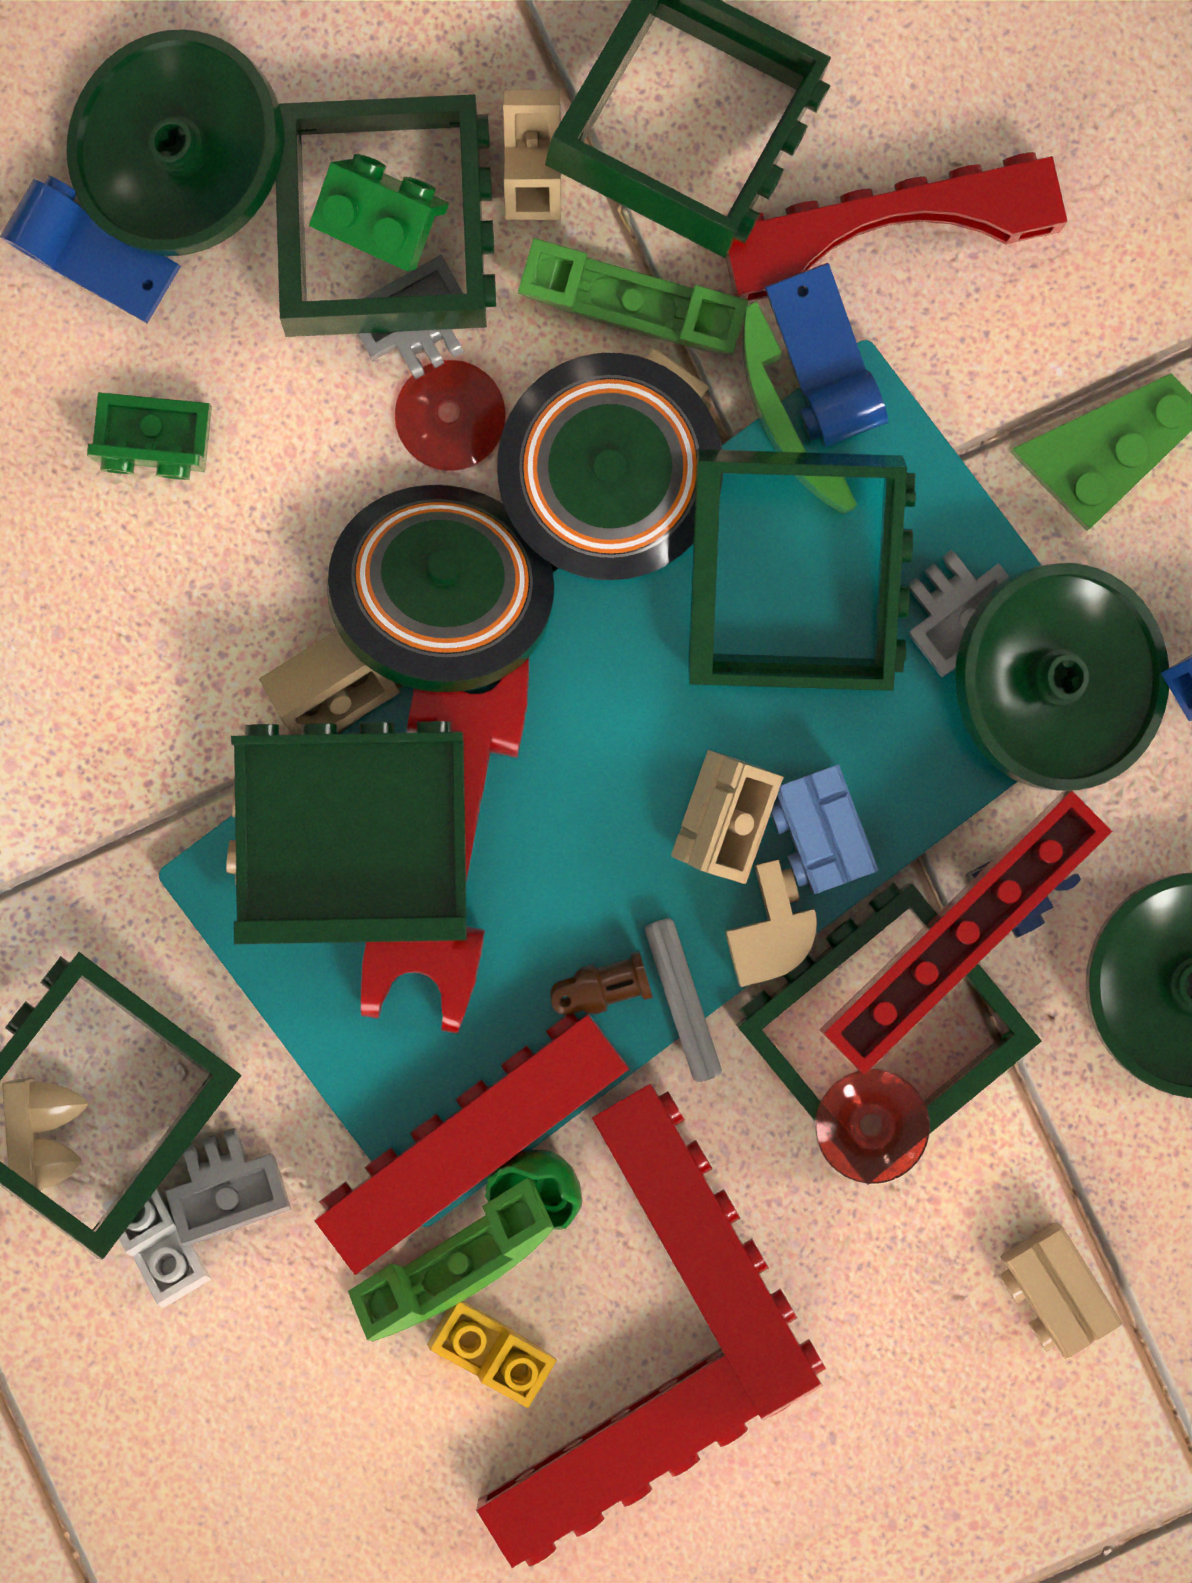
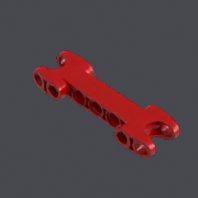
[361,656,530,1034]

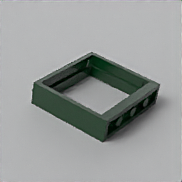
[545,0,831,258]
[276,94,496,337]
[688,449,916,691]
[736,882,1042,1185]
[0,952,242,1260]

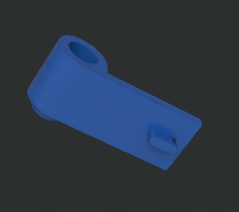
[0,175,181,324]
[764,263,889,448]

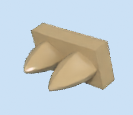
[2,1078,88,1197]

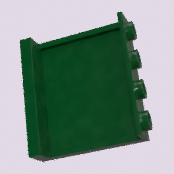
[231,721,467,945]

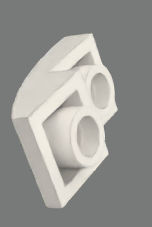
[102,1187,211,1308]

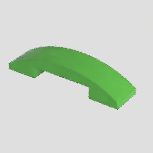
[518,238,749,356]
[743,302,857,515]
[348,1178,554,1342]

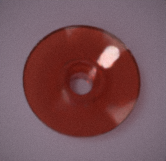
[395,360,506,471]
[815,1069,930,1184]

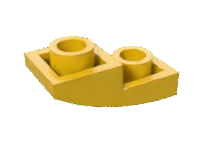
[427,1301,557,1408]

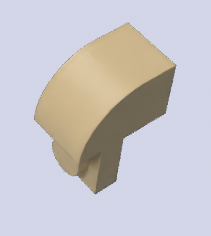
[503,90,561,220]
[725,860,817,987]

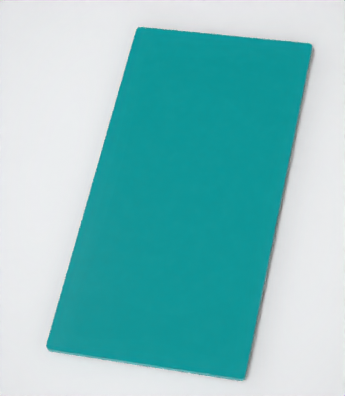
[159,340,1042,1227]

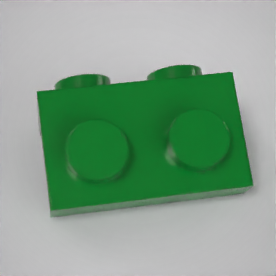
[309,154,449,272]
[87,392,212,480]

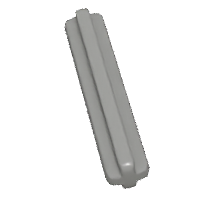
[645,918,722,1082]

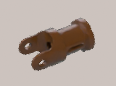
[550,950,653,1015]

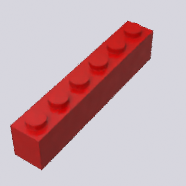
[819,790,1113,1075]
[314,1013,629,1275]
[592,1084,826,1420]
[476,1348,789,1568]

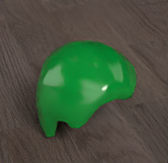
[485,1150,583,1230]

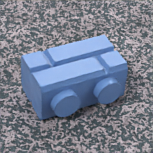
[770,764,879,894]

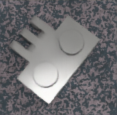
[358,255,464,380]
[907,550,1009,678]
[165,1128,292,1247]

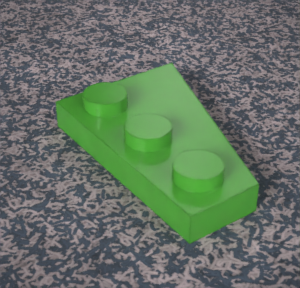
[1010,373,1192,531]

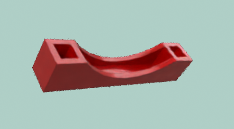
[725,152,1068,302]

